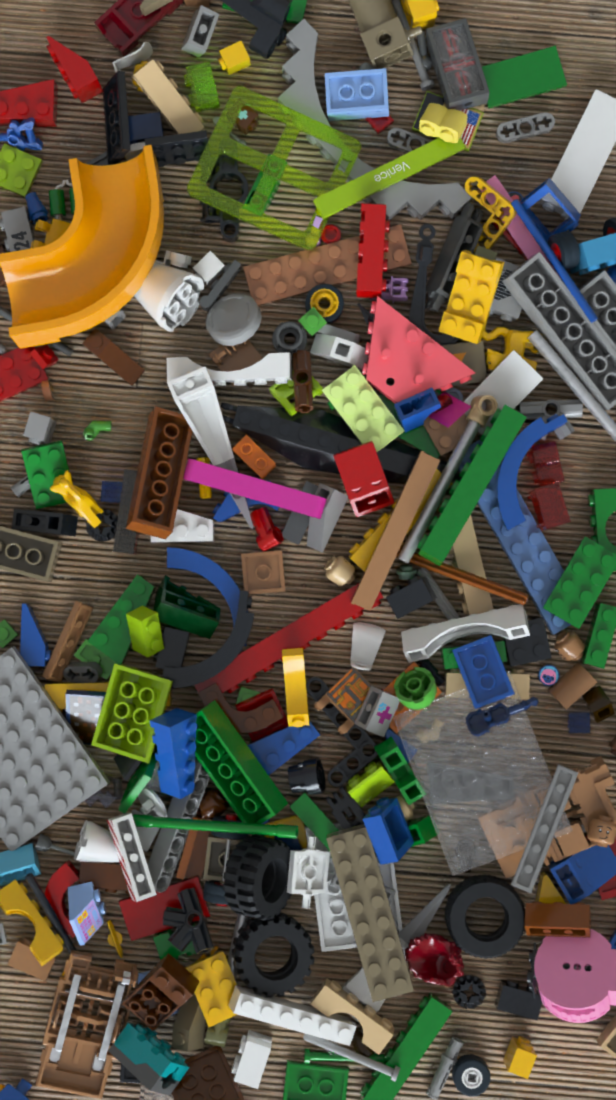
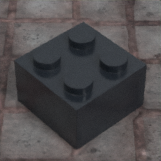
[502,617,552,667]

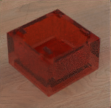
[527,482,571,531]

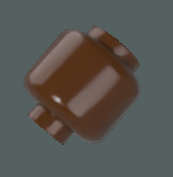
[199,789,229,819]

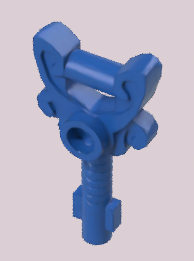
[0,118,43,151]

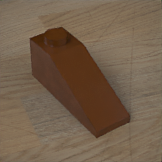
[82,328,145,386]

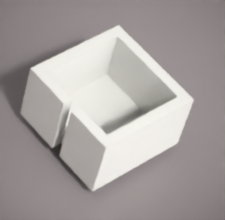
[231,1030,272,1089]

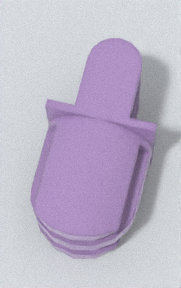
[370,276,409,303]

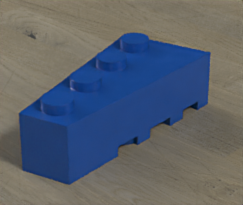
[247,719,320,775]

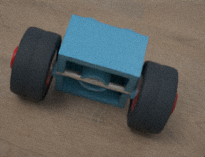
[547,217,616,276]

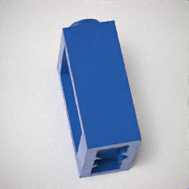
[519,178,581,242]
[363,797,414,865]

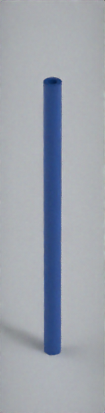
[511,199,598,323]

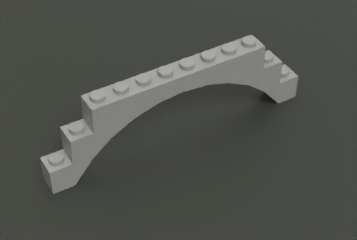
[278,19,472,220]

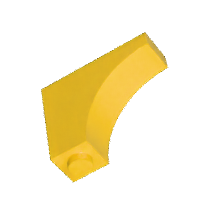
[282,648,309,727]

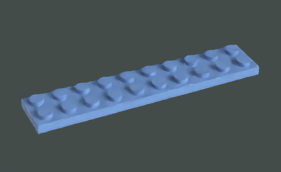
[458,440,589,635]

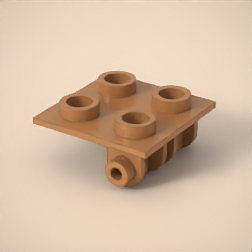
[209,339,263,387]

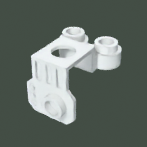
[155,250,192,268]

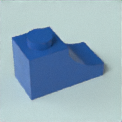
[394,388,441,433]

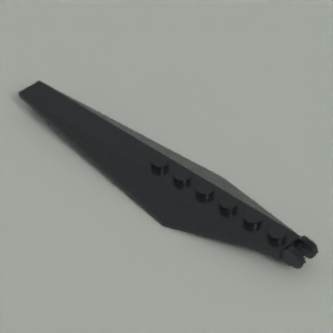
[221,403,462,491]

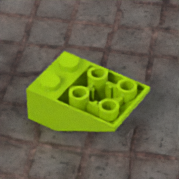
[346,760,395,807]

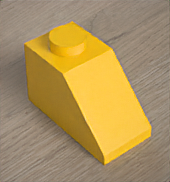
[535,871,566,904]

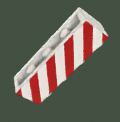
[107,813,157,902]

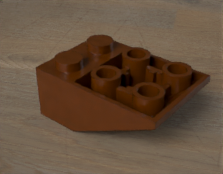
[122,953,199,1031]

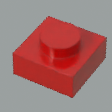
[30,344,59,369]

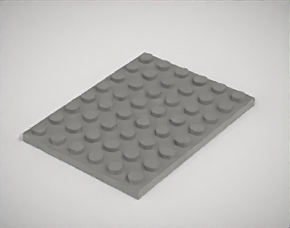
[0,646,110,851]

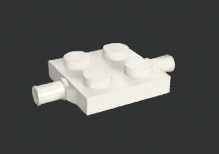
[287,836,330,909]

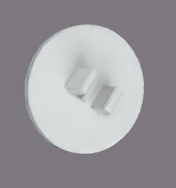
[138,786,167,817]

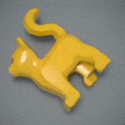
[482,326,542,371]
[50,470,104,528]

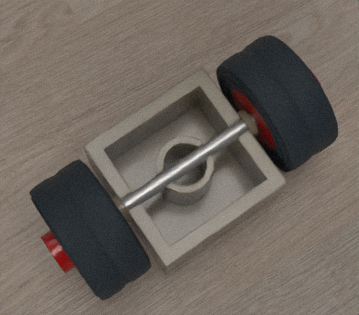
[203,814,249,906]

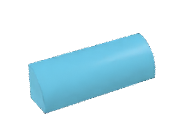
[0,843,41,886]

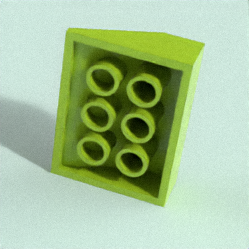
[91,663,173,763]

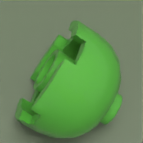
[394,667,437,710]

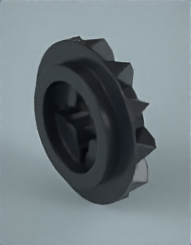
[86,509,119,542]
[453,975,486,1009]

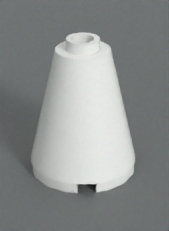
[74,820,120,863]

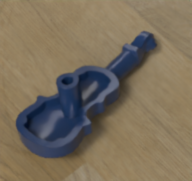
[466,697,539,736]

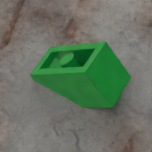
[407,814,440,847]

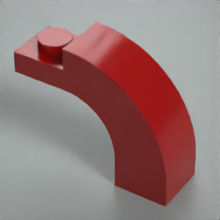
[44,860,80,938]

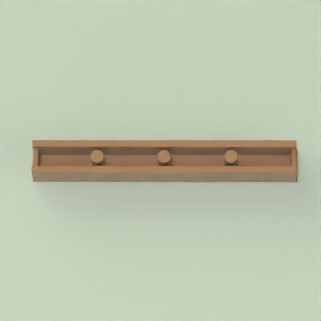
[350,451,440,611]

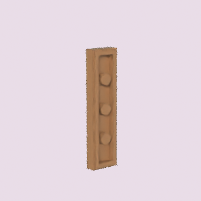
[42,601,93,683]

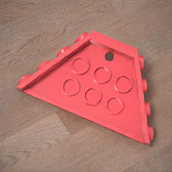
[362,296,475,404]

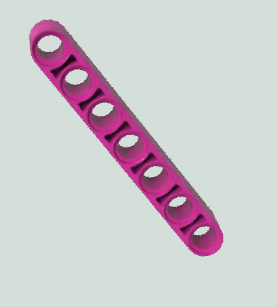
[183,458,327,519]

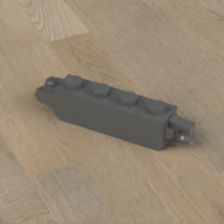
[425,202,484,312]

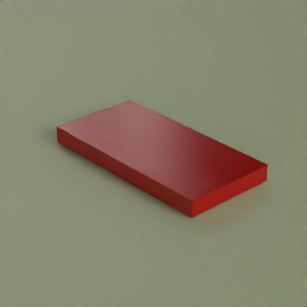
[119,876,211,941]

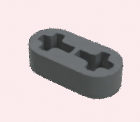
[63,662,103,683]

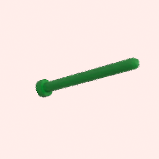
[304,1048,385,1064]

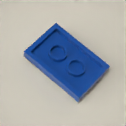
[452,635,515,709]

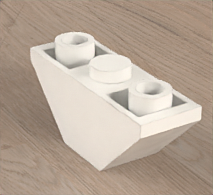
[310,333,368,371]

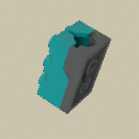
[108,1023,190,1095]

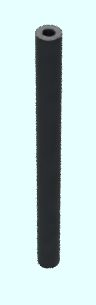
[25,873,77,954]

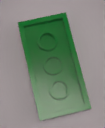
[542,536,616,629]

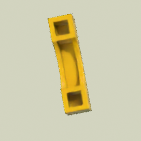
[0,879,64,966]

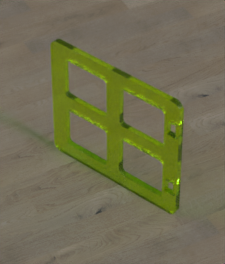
[187,86,361,250]

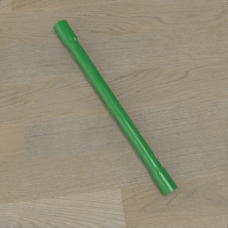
[133,814,299,839]

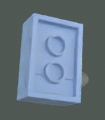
[325,62,389,121]

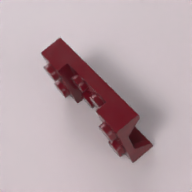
[94,0,183,57]

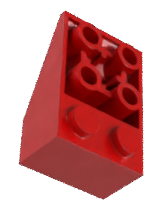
[46,36,103,103]
[333,441,395,518]

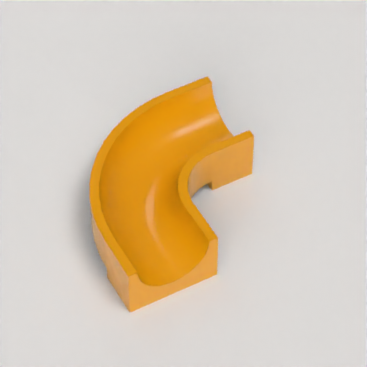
[0,145,164,349]

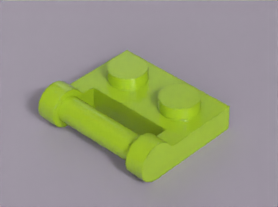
[269,370,323,416]

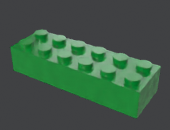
[195,700,289,824]

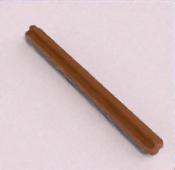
[396,547,528,605]

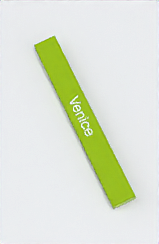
[313,137,466,219]

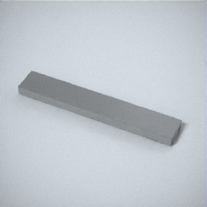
[511,764,578,893]

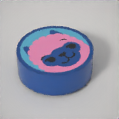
[538,665,559,686]

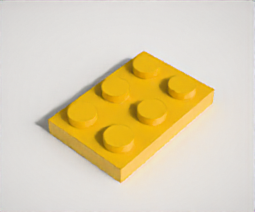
[185,950,237,1027]

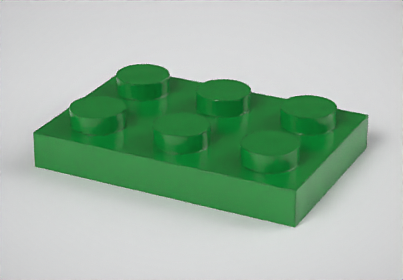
[21,440,72,509]

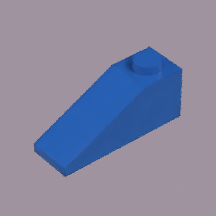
[20,603,52,666]

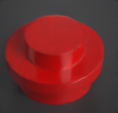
[320,224,341,244]

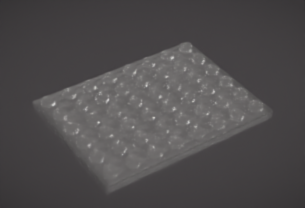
[393,671,573,876]

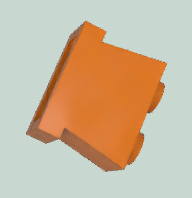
[232,435,276,480]

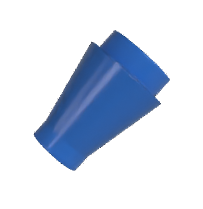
[25,192,49,224]

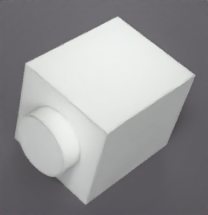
[193,251,225,286]

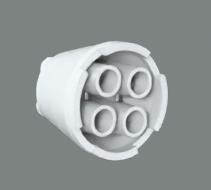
[134,262,204,332]

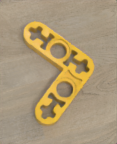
[465,177,516,252]

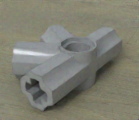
[519,399,583,441]

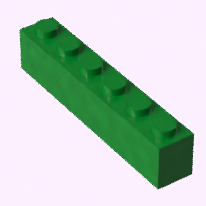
[360,992,453,1100]

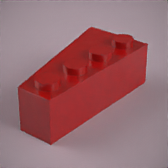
[0,79,58,127]
[356,203,390,298]

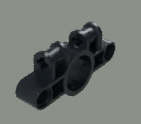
[199,138,249,242]

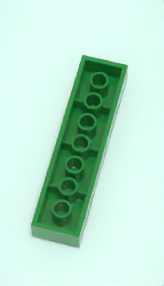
[418,405,527,566]

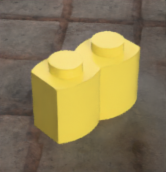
[419,103,467,143]

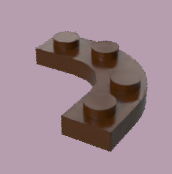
[198,682,283,733]

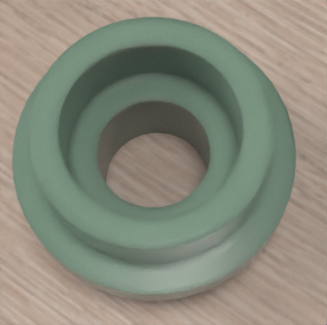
[396,565,417,580]

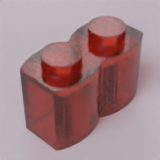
[527,441,564,488]

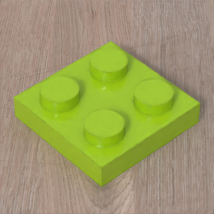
[0,143,43,198]

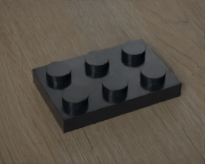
[145,130,211,167]

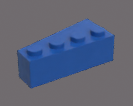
[150,708,197,799]

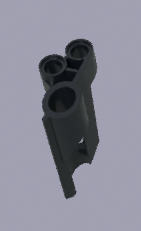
[221,0,293,59]

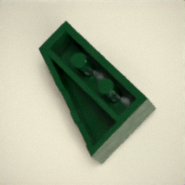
[153,575,221,639]

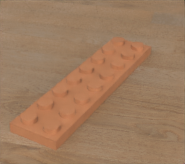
[243,224,412,306]

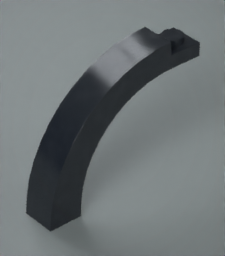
[163,590,255,688]

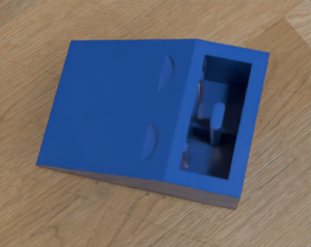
[548,840,616,904]

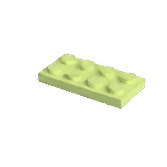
[321,365,404,452]

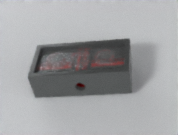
[425,18,490,111]

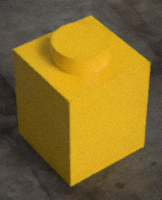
[218,41,251,75]

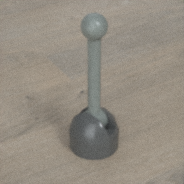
[35,833,75,856]

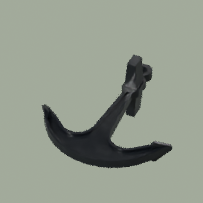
[357,224,460,345]

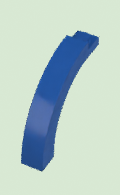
[497,414,568,531]
[167,547,249,651]

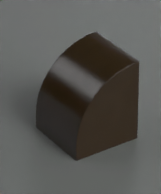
[582,685,615,723]

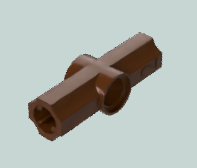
[293,350,313,413]

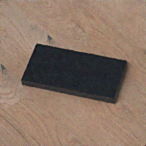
[102,71,130,165]

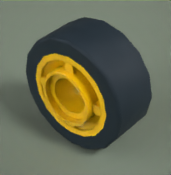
[305,284,344,324]

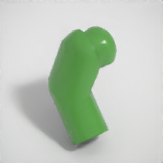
[83,420,112,441]

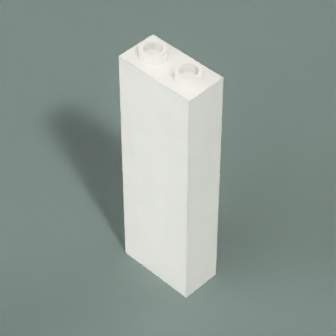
[539,89,616,220]

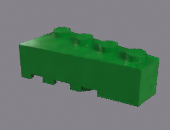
[88,574,156,665]

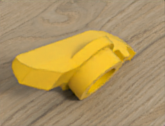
[106,920,123,958]

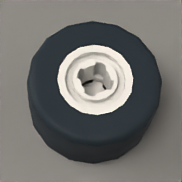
[452,1054,491,1097]

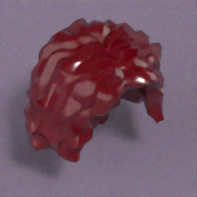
[405,933,464,986]

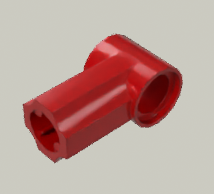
[250,507,283,551]

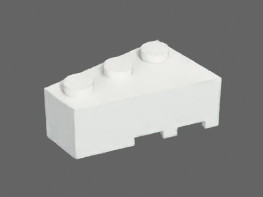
[151,509,214,543]

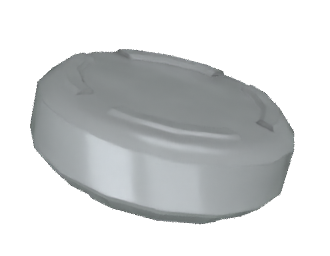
[205,293,262,346]

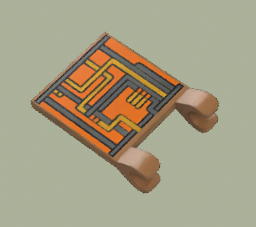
[314,667,372,735]

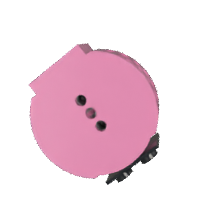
[527,929,616,1023]

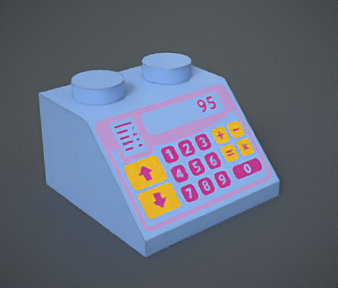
[68,882,106,946]

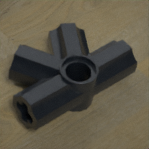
[163,888,214,955]

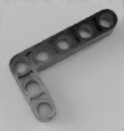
[306,676,377,787]

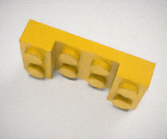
[438,250,505,344]

